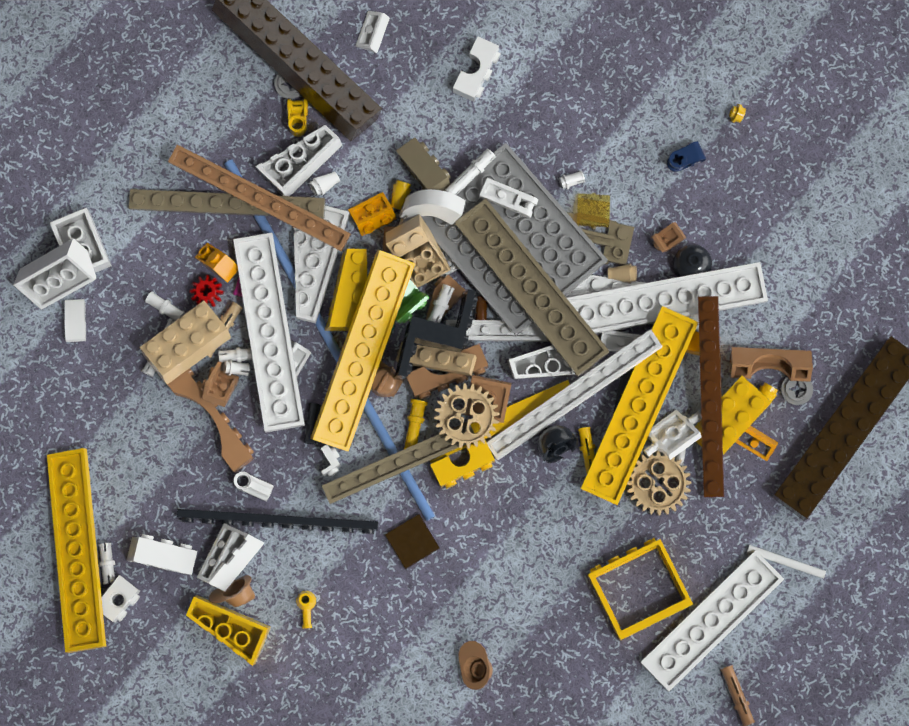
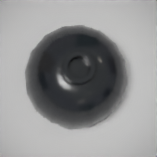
[673,244,712,277]
[537,425,578,463]

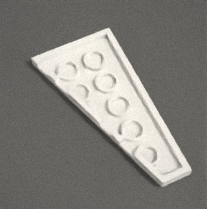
[294,206,350,324]

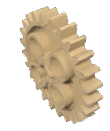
[434,383,499,449]
[627,450,691,516]

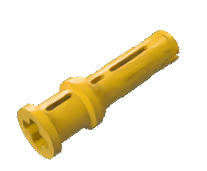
[404,399,428,449]

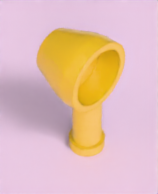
[296,591,316,629]

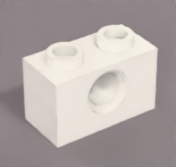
[101,575,140,623]

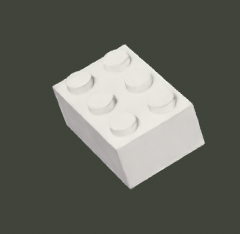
[50,208,112,273]

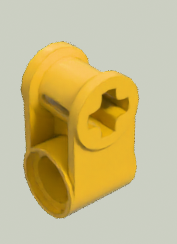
[287,99,308,137]

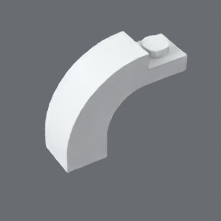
[399,189,466,225]

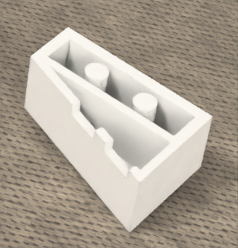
[197,523,264,591]

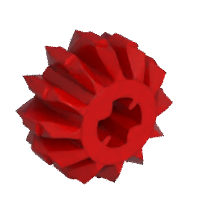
[190,275,224,308]

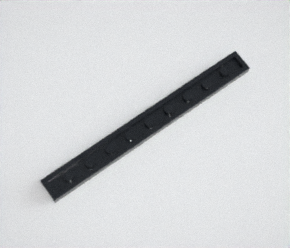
[177,509,379,534]

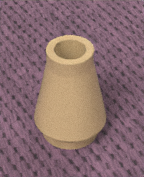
[608,264,637,283]

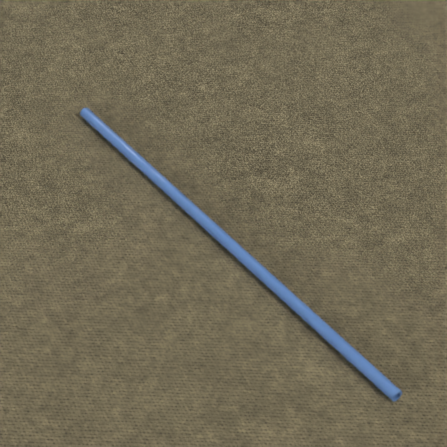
[224,159,435,521]

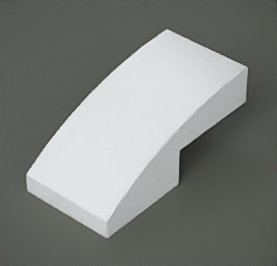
[65,299,86,342]

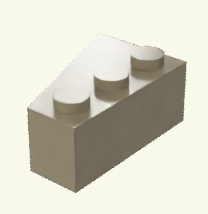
[396,137,451,191]

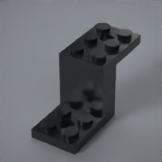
[394,289,478,381]

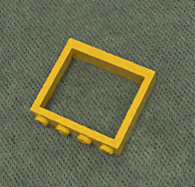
[587,538,693,640]

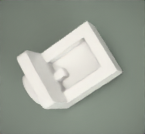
[321,444,341,477]

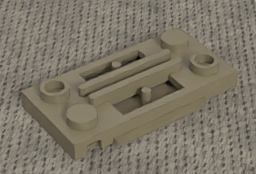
[567,212,634,265]

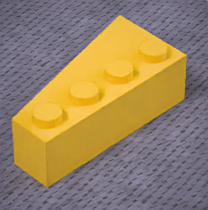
[186,595,271,666]

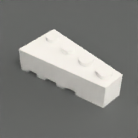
[256,125,342,196]
[507,346,595,379]

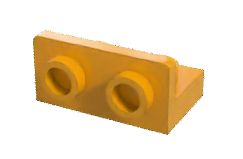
[348,192,397,236]

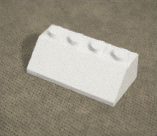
[14,238,96,310]

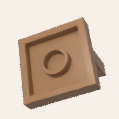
[464,375,512,423]

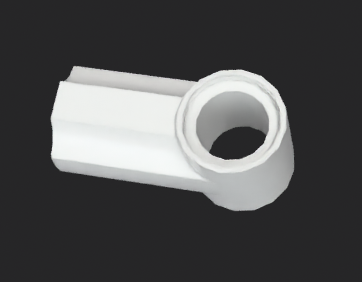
[234,472,274,502]

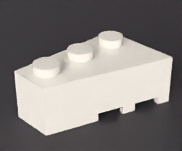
[127,534,197,575]

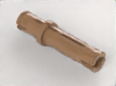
[721,665,755,726]

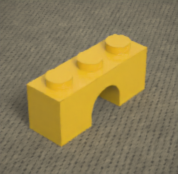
[430,438,495,489]

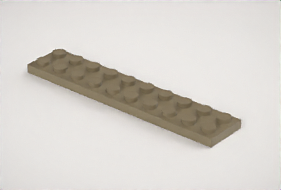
[455,199,609,377]

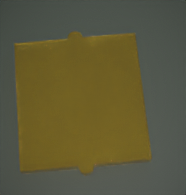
[577,193,610,228]

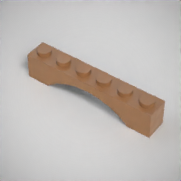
[167,368,254,473]

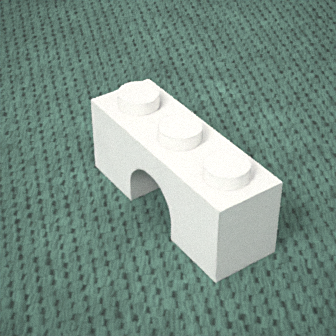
[453,37,501,102]

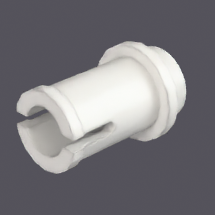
[559,170,585,190]
[223,360,250,376]

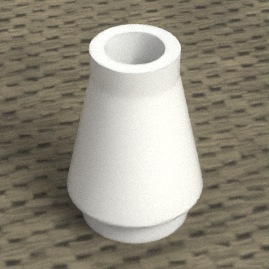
[309,171,340,196]

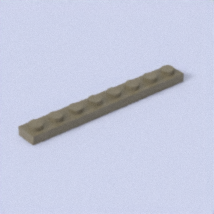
[322,422,474,504]

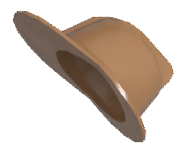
[371,361,404,397]
[209,575,255,607]
[459,641,493,690]

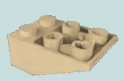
[385,214,451,288]

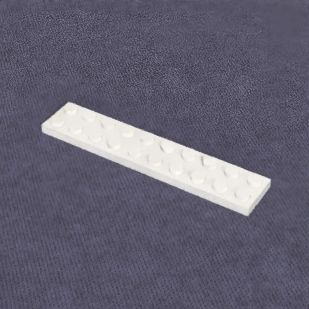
[233,233,305,433]
[567,262,768,334]

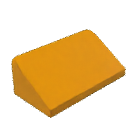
[735,426,778,461]

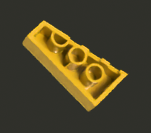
[325,249,367,331]

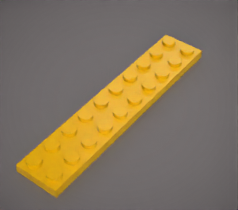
[310,250,415,452]
[581,306,699,505]
[47,448,106,653]

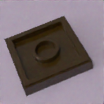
[385,514,440,569]

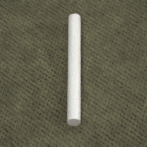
[747,545,826,579]

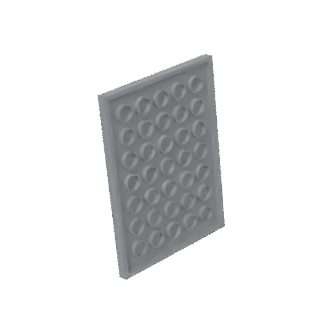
[422,143,608,336]

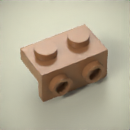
[201,361,239,407]

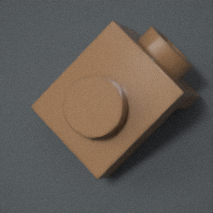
[652,222,686,252]

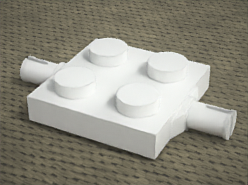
[644,410,702,460]

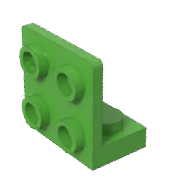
[395,280,429,324]

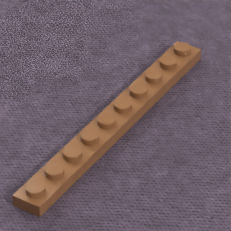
[168,145,351,252]

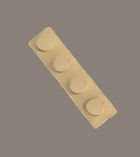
[396,342,477,376]

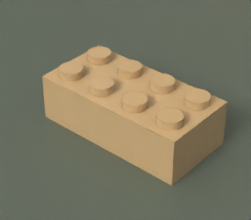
[140,301,231,385]

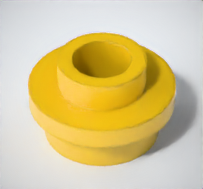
[729,104,746,123]

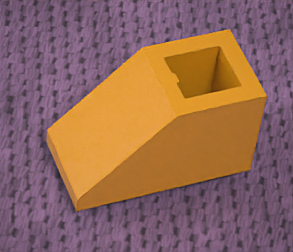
[195,243,238,283]

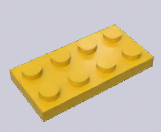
[695,375,772,455]

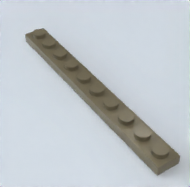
[129,189,326,219]

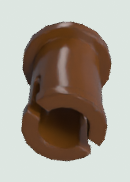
[475,296,488,320]

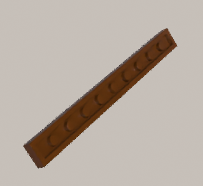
[698,296,725,497]

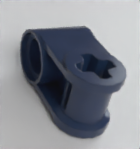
[667,141,706,172]

